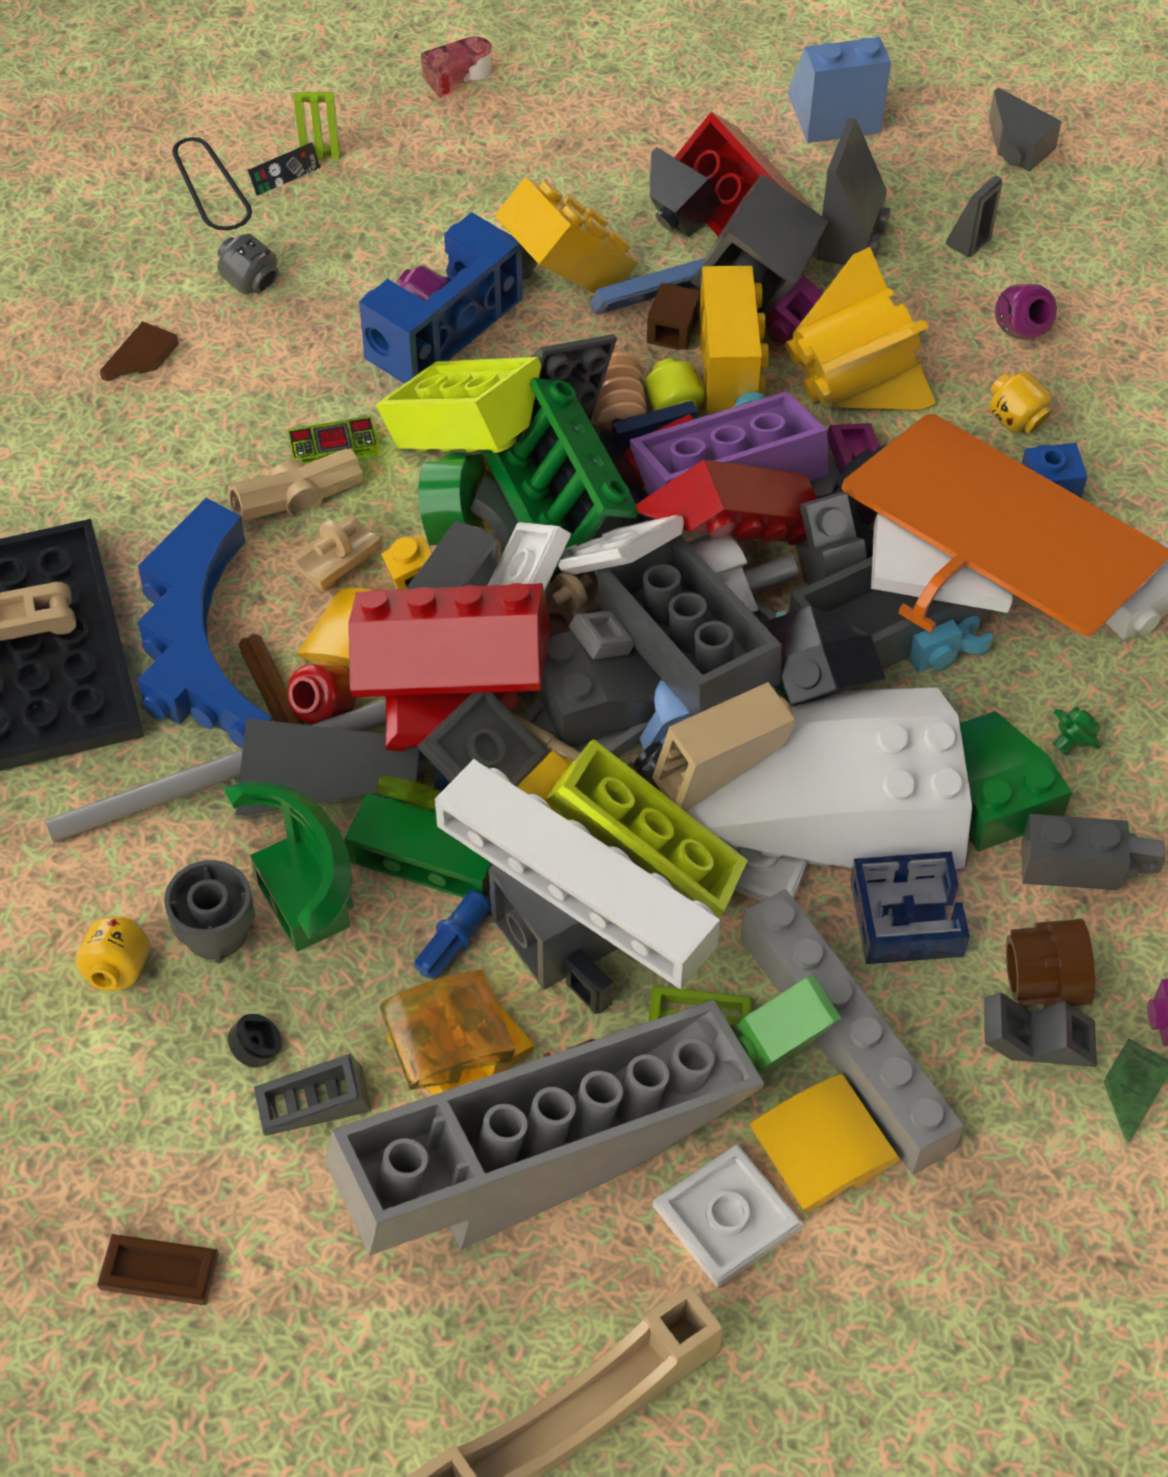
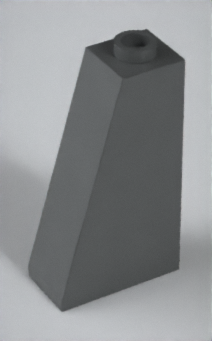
[235,718,427,820]

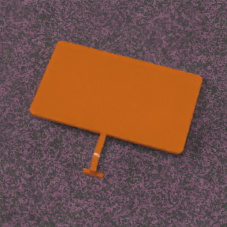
[842,414,1168,636]

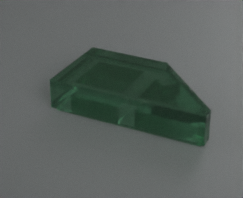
[1104,1038,1168,1142]

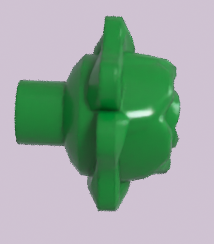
[1052,706,1101,756]

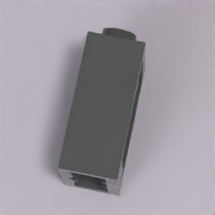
[406,520,497,589]

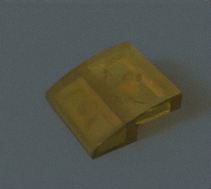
[380,969,516,1090]

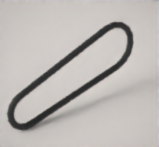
[172,137,252,231]

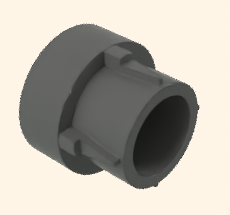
[164,860,256,963]

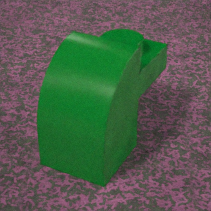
[418,452,486,546]

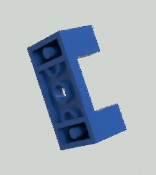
[359,212,523,384]

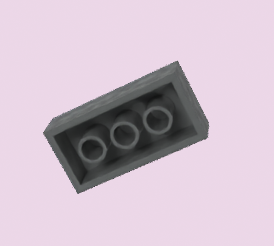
[597,535,782,716]

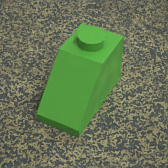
[732,974,841,1076]

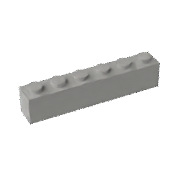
[740,889,964,1175]

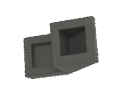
[984,992,1097,1067]

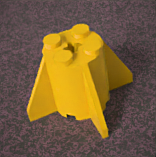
[785,247,936,410]

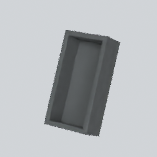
[789,556,990,669]

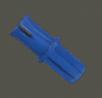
[414,890,491,980]

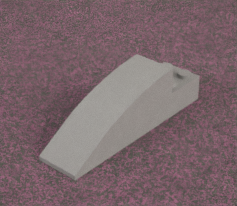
[326,1000,764,1256]

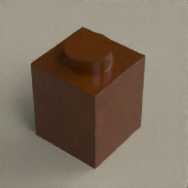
[647,283,701,352]

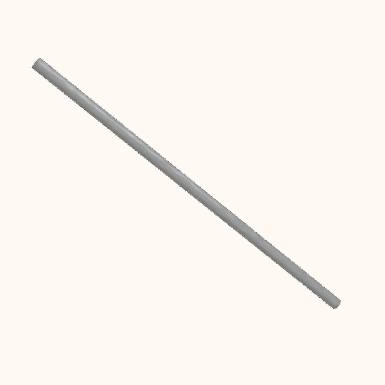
[45,555,798,842]

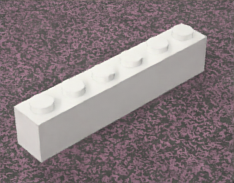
[435,759,720,990]

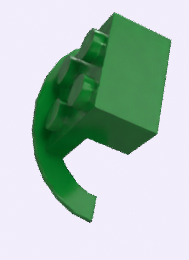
[223,781,354,952]

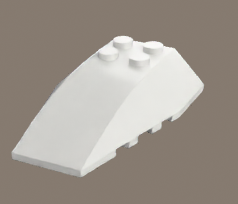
[687,688,972,874]

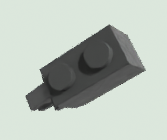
[1021,814,1165,890]

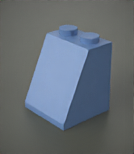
[788,37,891,143]

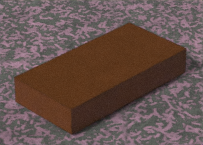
[97,1234,219,1306]

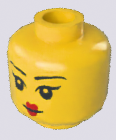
[989,371,1053,435]
[76,916,150,991]

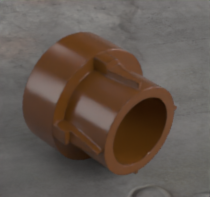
[1006,919,1095,1008]

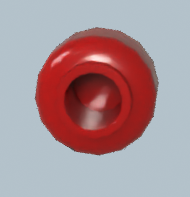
[287,662,357,724]

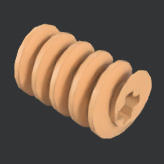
[593,349,647,435]

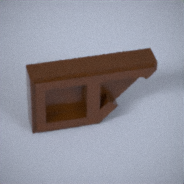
[100,321,179,381]

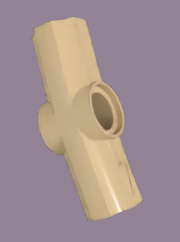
[227,448,364,521]

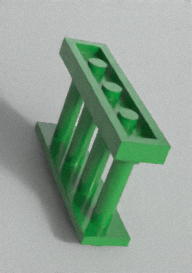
[483,377,639,583]

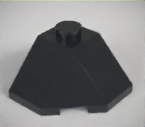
[766,606,886,706]

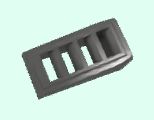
[945,175,1003,257]
[254,1053,372,1136]

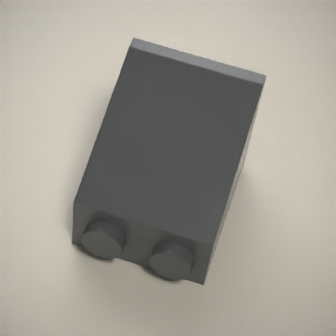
[690,174,829,318]
[489,862,641,990]

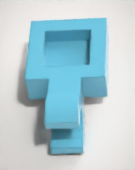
[909,616,993,673]

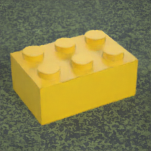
[494,176,639,294]
[699,266,768,414]

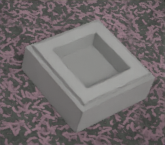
[569,610,635,660]

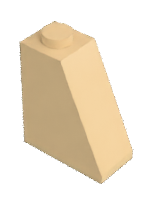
[652,682,795,812]

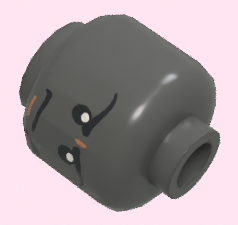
[217,234,279,294]

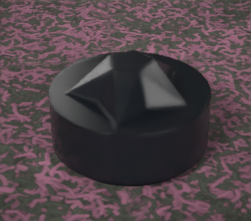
[228,1014,282,1068]

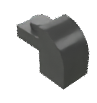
[796,492,866,586]

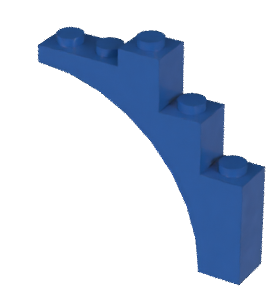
[138,498,273,749]

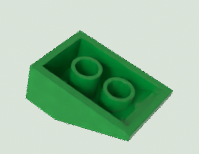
[960,711,1072,852]

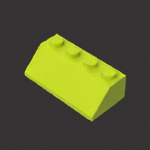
[375,357,541,453]
[546,739,748,918]

